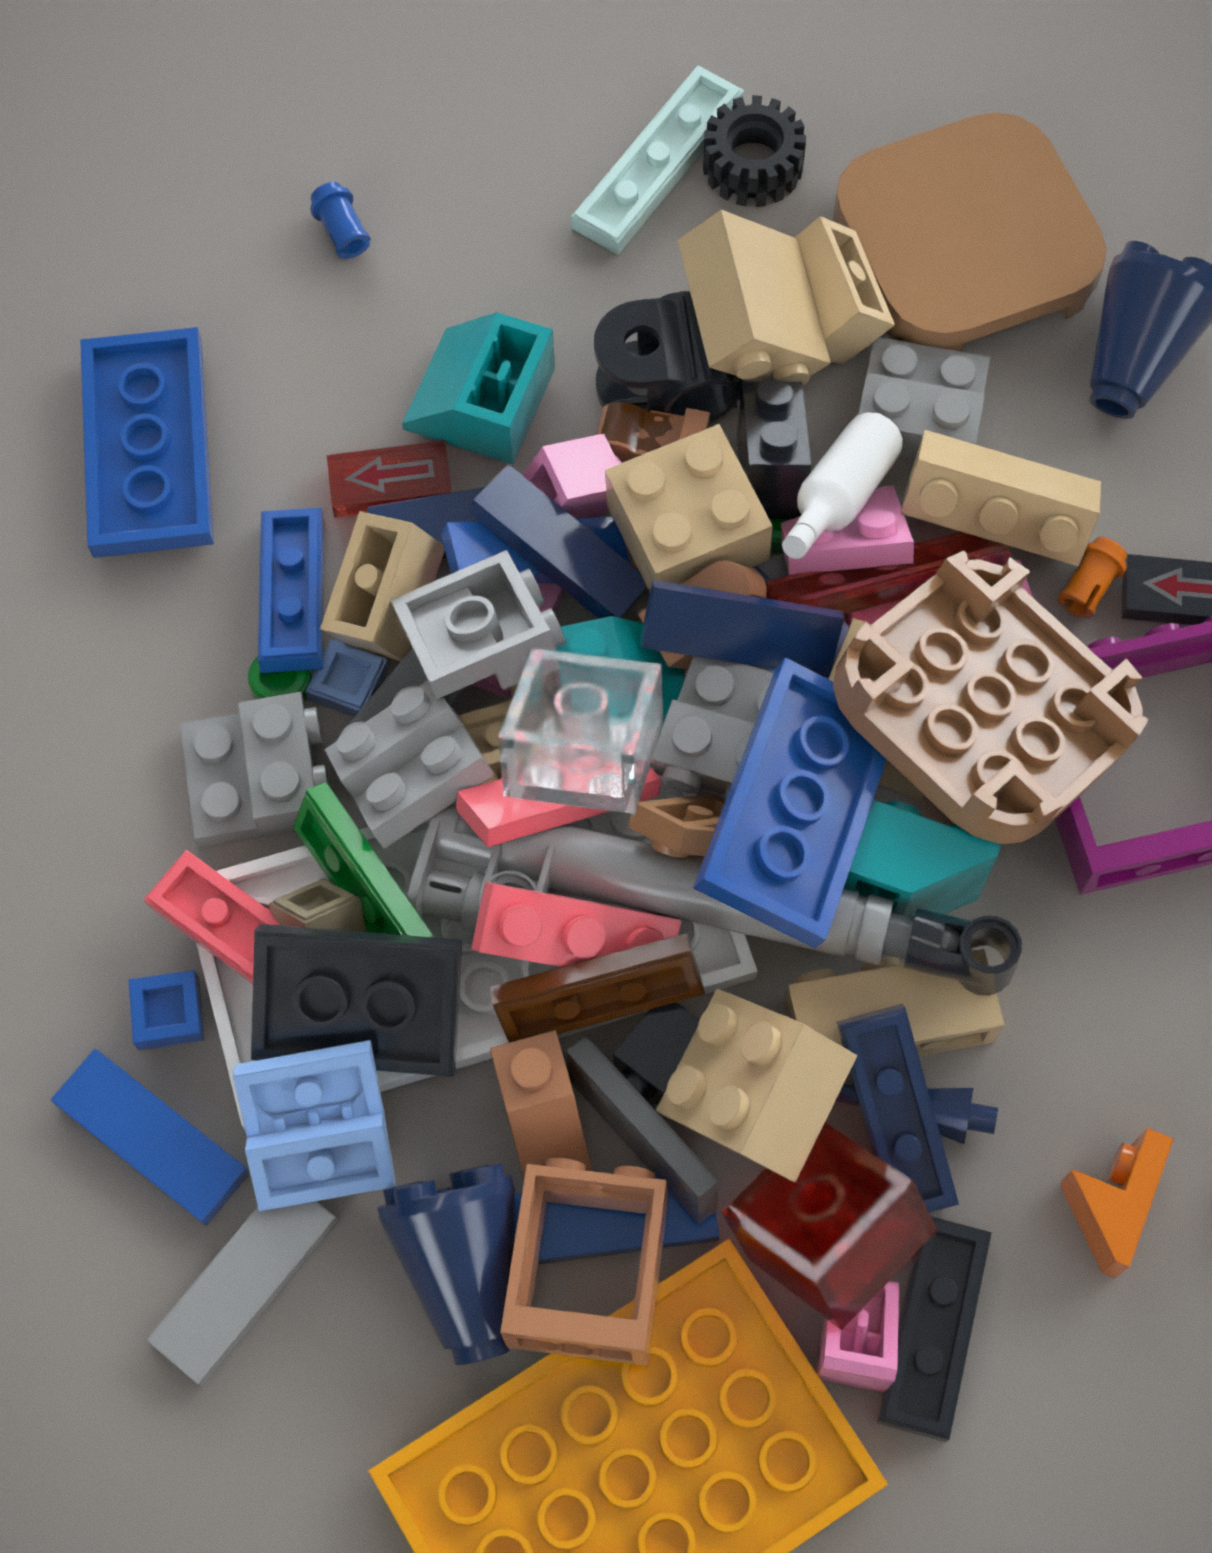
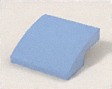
[233,1040,395,1212]

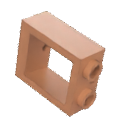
[500,1158,669,1366]

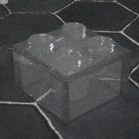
[498,648,663,814]

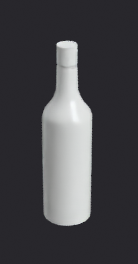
[782,412,902,559]

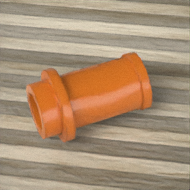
[1057,537,1127,619]

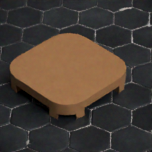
[833,112,1107,352]
[833,551,1149,844]

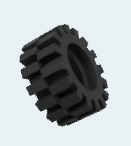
[703,95,806,207]

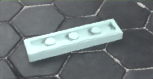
[571,65,744,255]

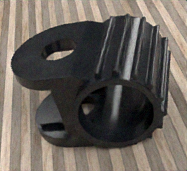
[594,291,743,422]

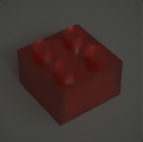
[721,1122,937,1331]

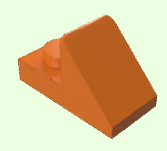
[1060,1128,1174,1278]

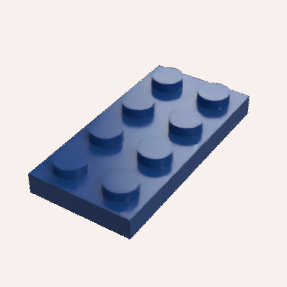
[80,327,214,558]
[693,657,887,949]

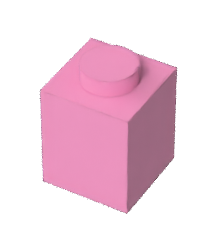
[523,434,621,518]

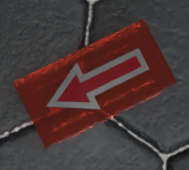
[326,440,452,517]

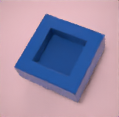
[128,970,205,1050]

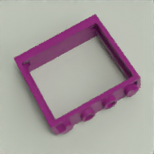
[1055,616,1212,895]

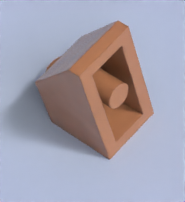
[490,1030,592,1178]

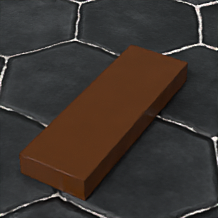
[490,933,705,1043]

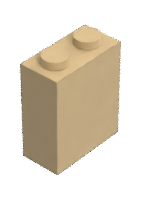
[677,210,831,386]

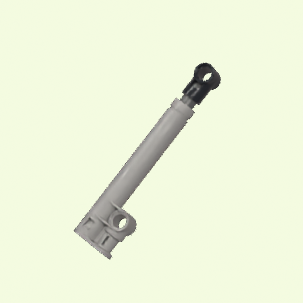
[407,801,1022,995]

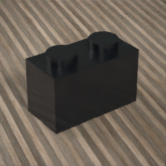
[737,380,812,519]

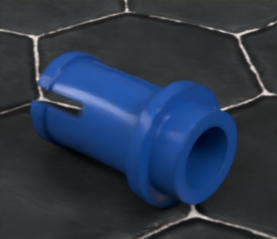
[310,181,371,259]

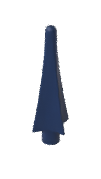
[836,1084,998,1144]

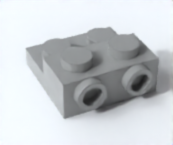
[858,337,991,459]
[391,550,566,700]
[651,656,774,801]
[325,681,494,849]
[180,692,330,848]

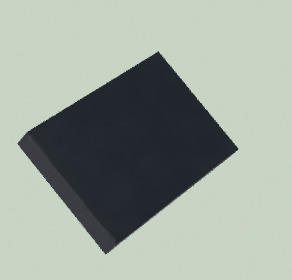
[251,924,462,1077]

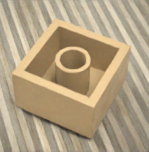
[605,424,773,592]
[656,988,857,1182]

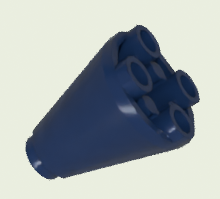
[1089,241,1212,419]
[377,1163,515,1365]

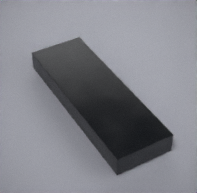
[877,1215,992,1442]

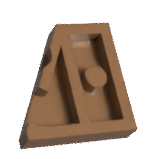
[628,793,725,858]

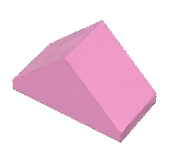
[816,1270,899,1393]

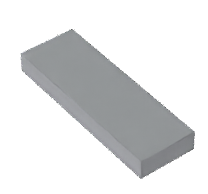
[146,1201,338,1387]

